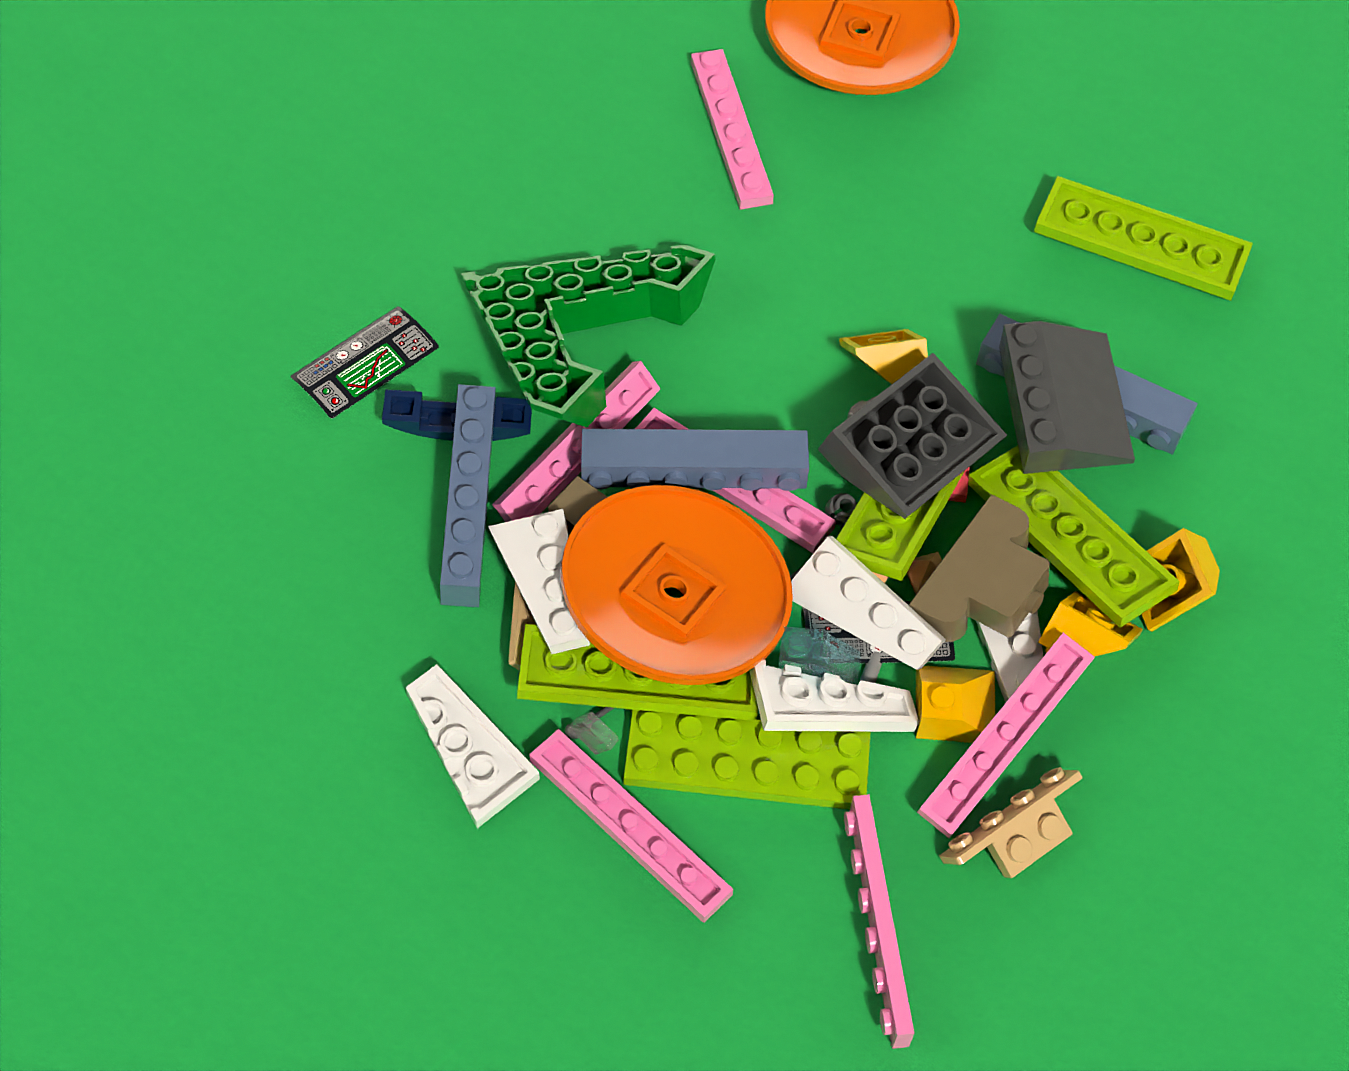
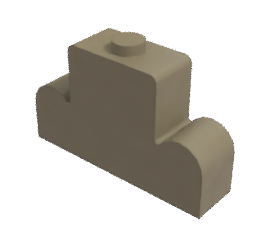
[909,495,1050,642]

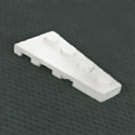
[488,509,590,654]
[791,536,946,670]
[976,611,1043,702]
[749,657,919,732]
[406,664,540,828]

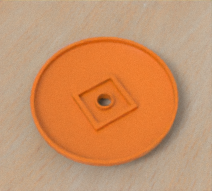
[765,0,960,95]
[561,485,793,685]

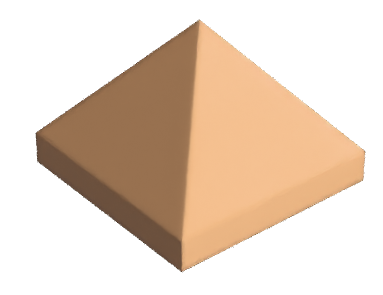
[907,552,942,594]

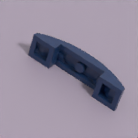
[382,389,532,441]

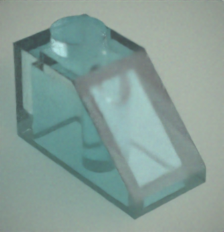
[779,626,861,685]

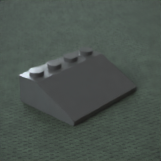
[999,321,1135,474]
[818,353,1007,519]

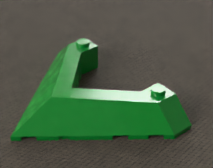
[461,245,715,428]

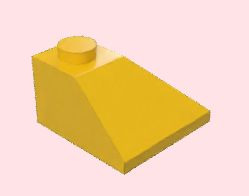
[839,329,928,384]
[1141,528,1220,632]
[1038,591,1143,657]
[916,666,995,743]

